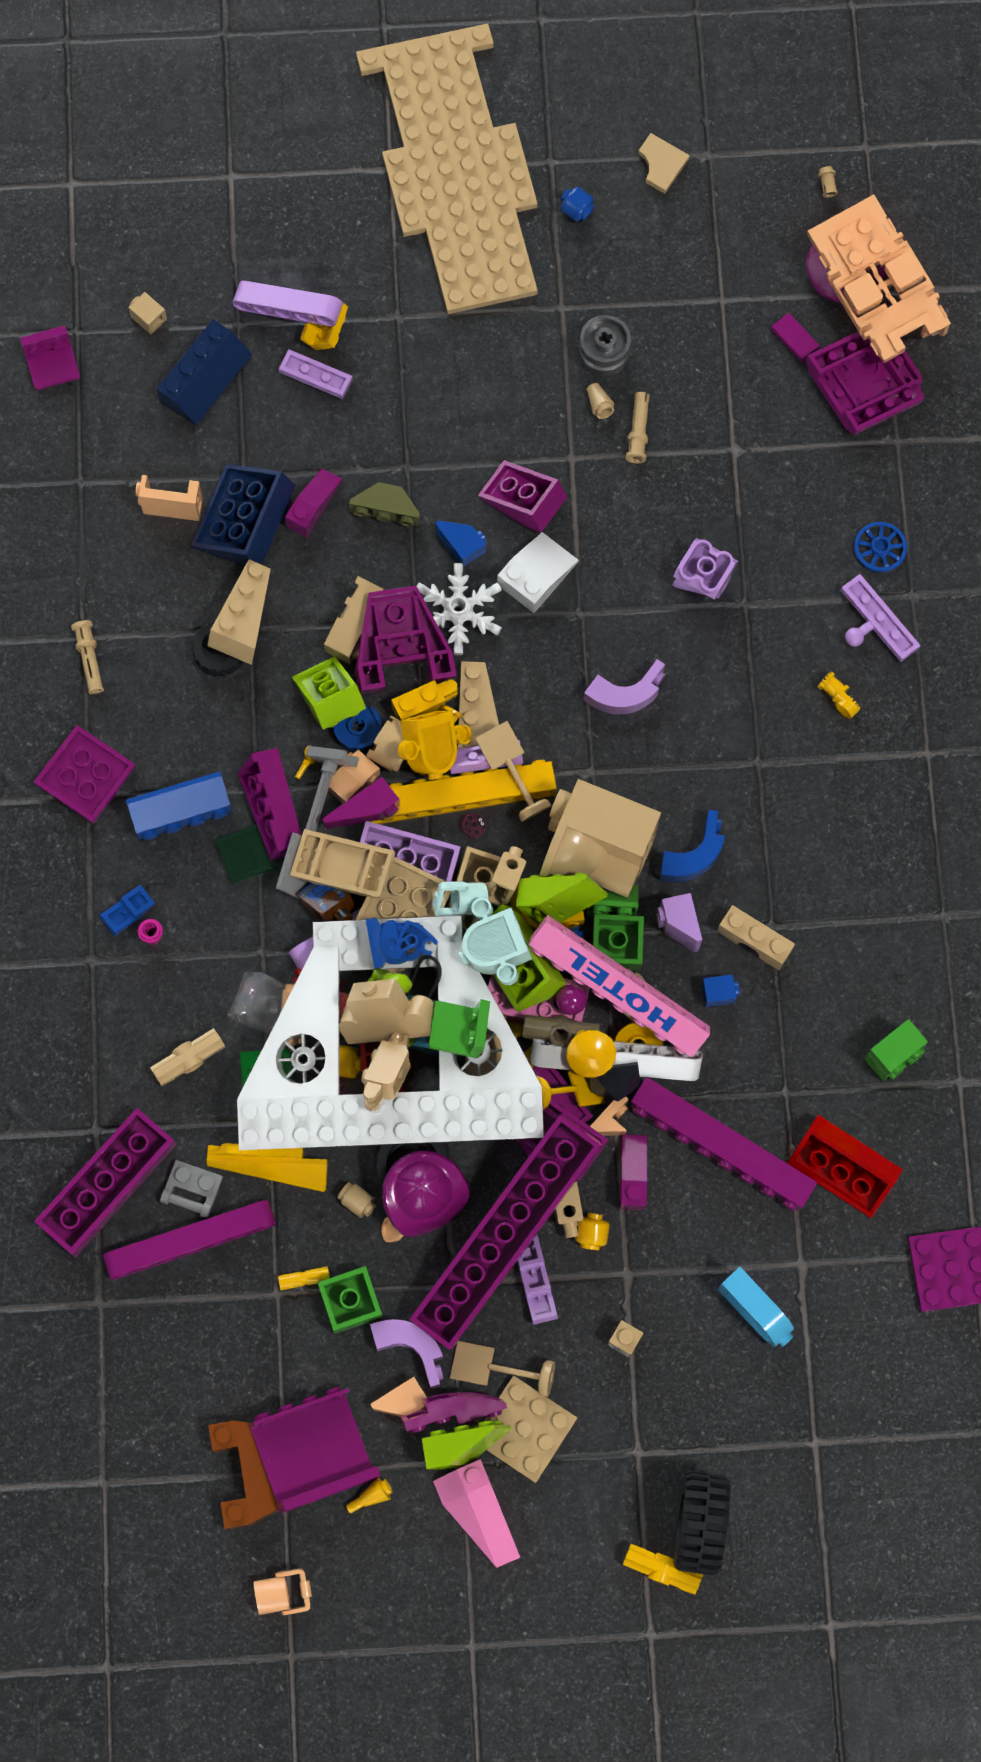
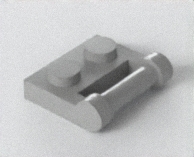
[160,1160,223,1219]

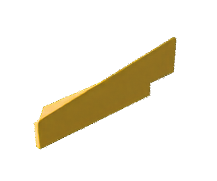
[207,1143,328,1192]

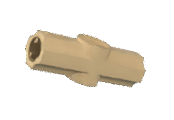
[150,1028,225,1086]

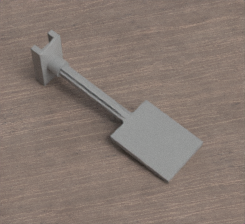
[276,746,359,899]

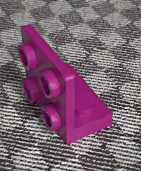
[20,325,80,390]

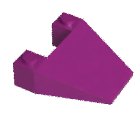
[355,586,457,695]

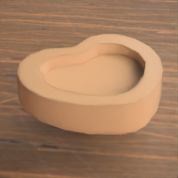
[381,1217,404,1243]

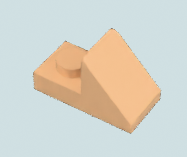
[590,1096,628,1136]

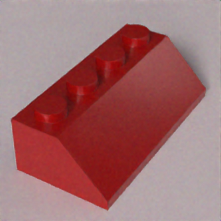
[787,1114,903,1218]

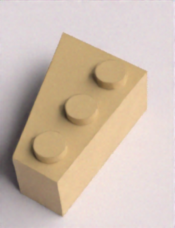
[324,576,383,665]

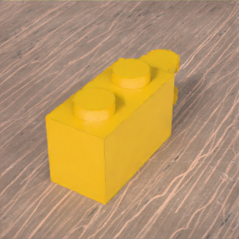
[391,679,458,721]

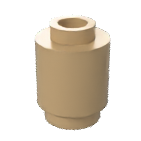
[338,1182,376,1218]

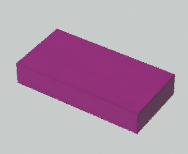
[771,313,820,362]

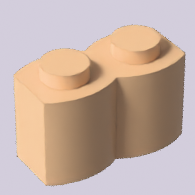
[328,750,380,804]

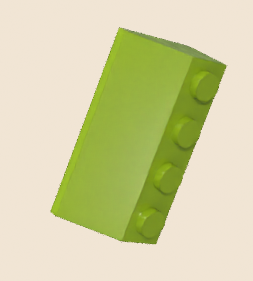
[491,904,566,1012]

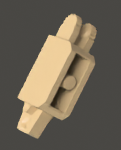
[362,1032,411,1112]

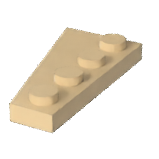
[458,661,499,749]

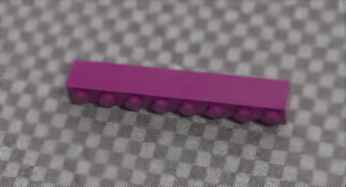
[630,1077,818,1212]

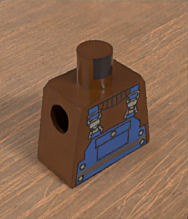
[296,883,356,922]

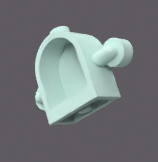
[459,898,532,985]

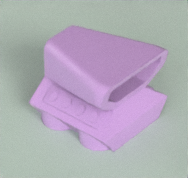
[672,538,738,600]

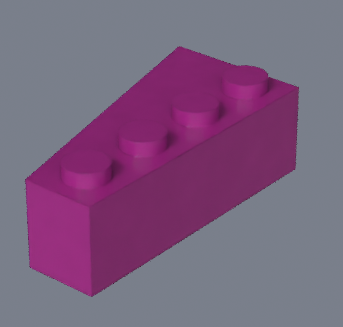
[237,747,302,860]

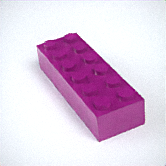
[34,1108,177,1258]

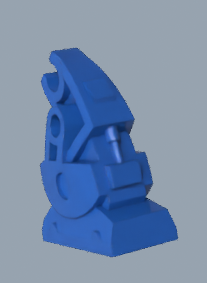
[365,918,438,969]

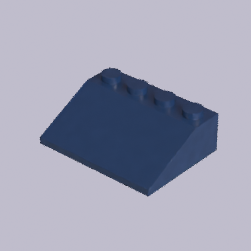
[191,464,296,566]

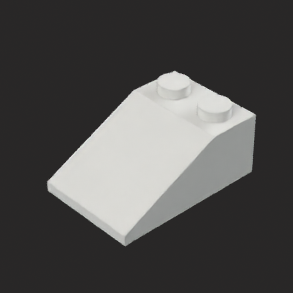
[497,532,579,613]

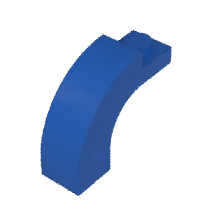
[659,810,725,882]

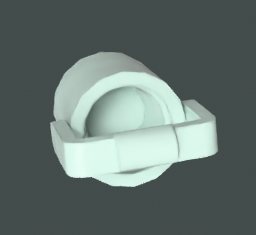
[432,881,488,917]

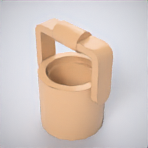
[254,1568,312,1615]

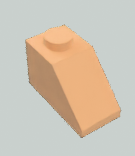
[370,1377,427,1417]

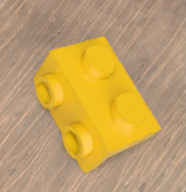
[301,303,348,351]

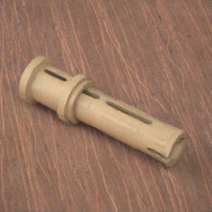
[625,392,650,464]
[71,620,104,694]

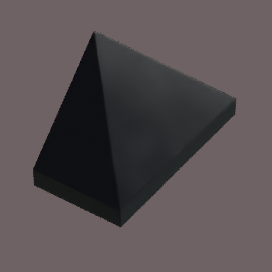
[589,1062,641,1101]

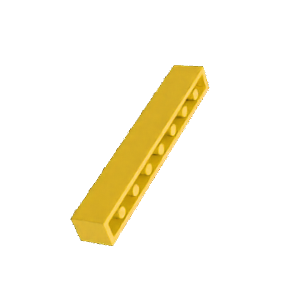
[371,760,557,824]

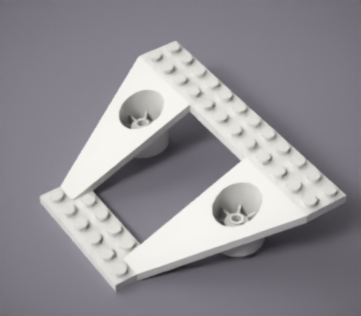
[237,916,544,1150]

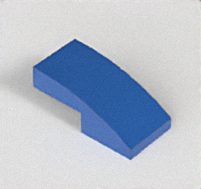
[100,885,155,937]

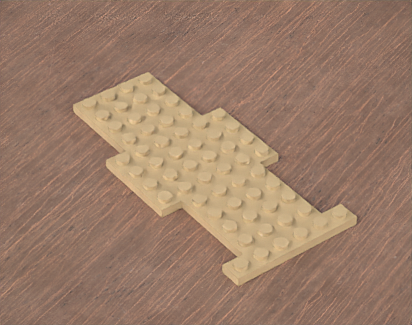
[356,24,538,314]

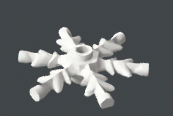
[417,563,502,655]

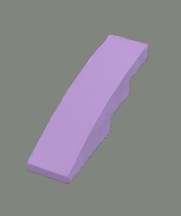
[517,1235,558,1325]

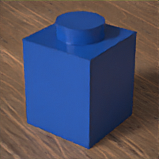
[702,974,740,1007]

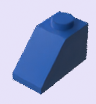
[435,521,487,567]

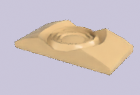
[290,829,396,899]

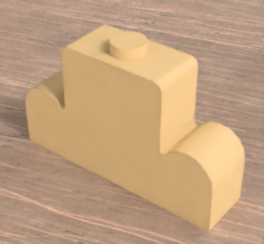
[339,979,434,1044]

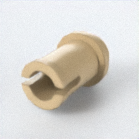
[818,166,838,198]

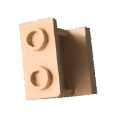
[136,475,203,521]

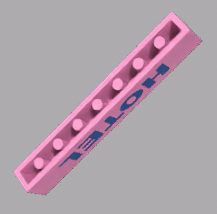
[529,914,710,1057]

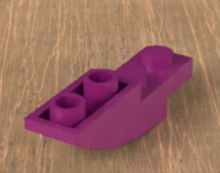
[401,1392,507,1433]

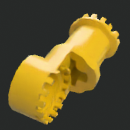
[818,671,860,719]

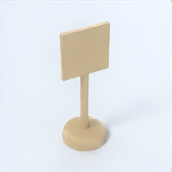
[475,721,552,822]
[450,1341,555,1397]

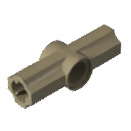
[522,1015,600,1046]

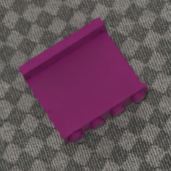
[249,1387,381,1514]

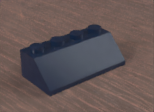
[157,319,252,426]

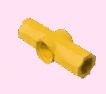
[623,1544,703,1595]

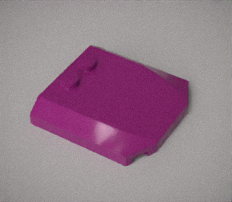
[806,332,924,435]

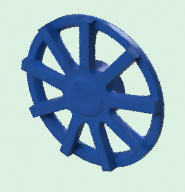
[854,522,907,573]

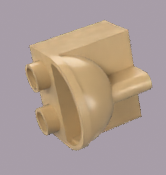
[539,779,661,898]

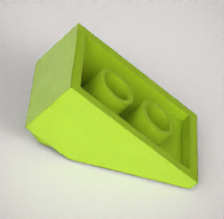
[292,656,366,729]

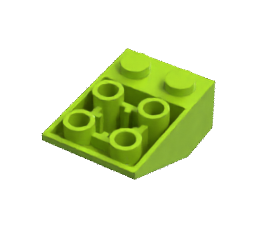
[516,873,608,924]
[422,1421,511,1470]

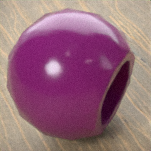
[556,985,587,1015]

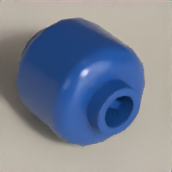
[560,187,595,222]

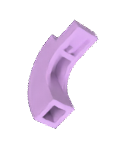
[583,659,665,714]
[370,1319,444,1389]

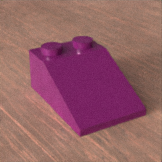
[478,460,567,533]

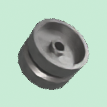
[579,315,631,376]

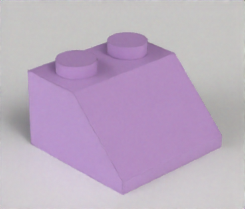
[656,893,702,952]

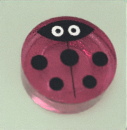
[462,813,486,839]

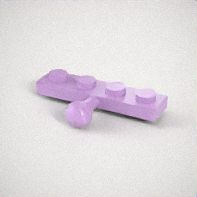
[840,574,920,662]

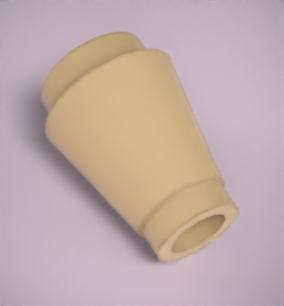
[587,383,614,419]

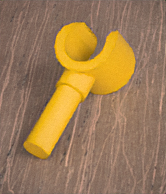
[294,746,317,780]

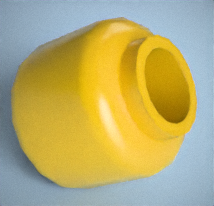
[339,1045,362,1078]
[575,1212,610,1250]

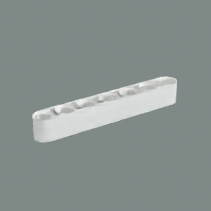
[530,1039,703,1081]

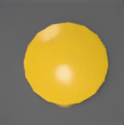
[567,1030,616,1078]

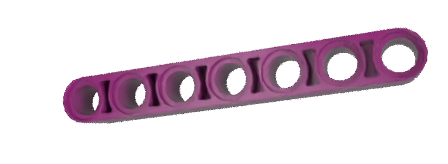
[103,1200,276,1280]

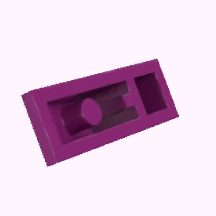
[285,468,342,538]
[323,777,400,829]
[619,1134,647,1211]

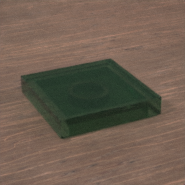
[215,824,278,885]

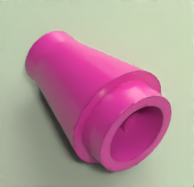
[138,919,163,945]

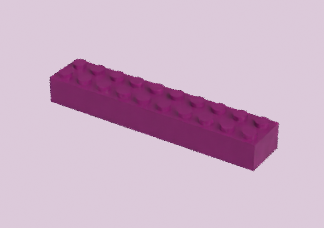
[409,1113,604,1350]

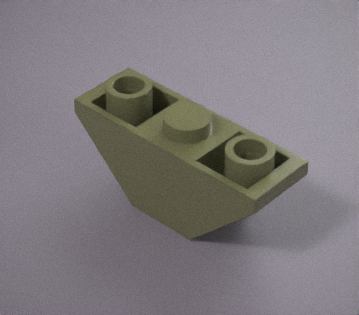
[349,482,420,527]

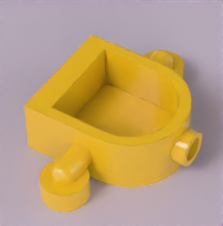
[398,711,472,780]

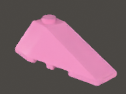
[433,1459,520,1568]

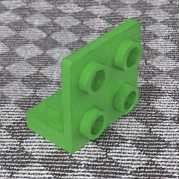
[428,999,490,1058]

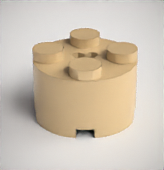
[366,716,404,773]

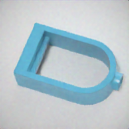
[717,1267,794,1347]

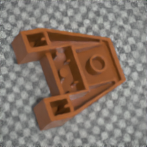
[208,1420,279,1530]

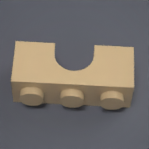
[717,905,795,971]

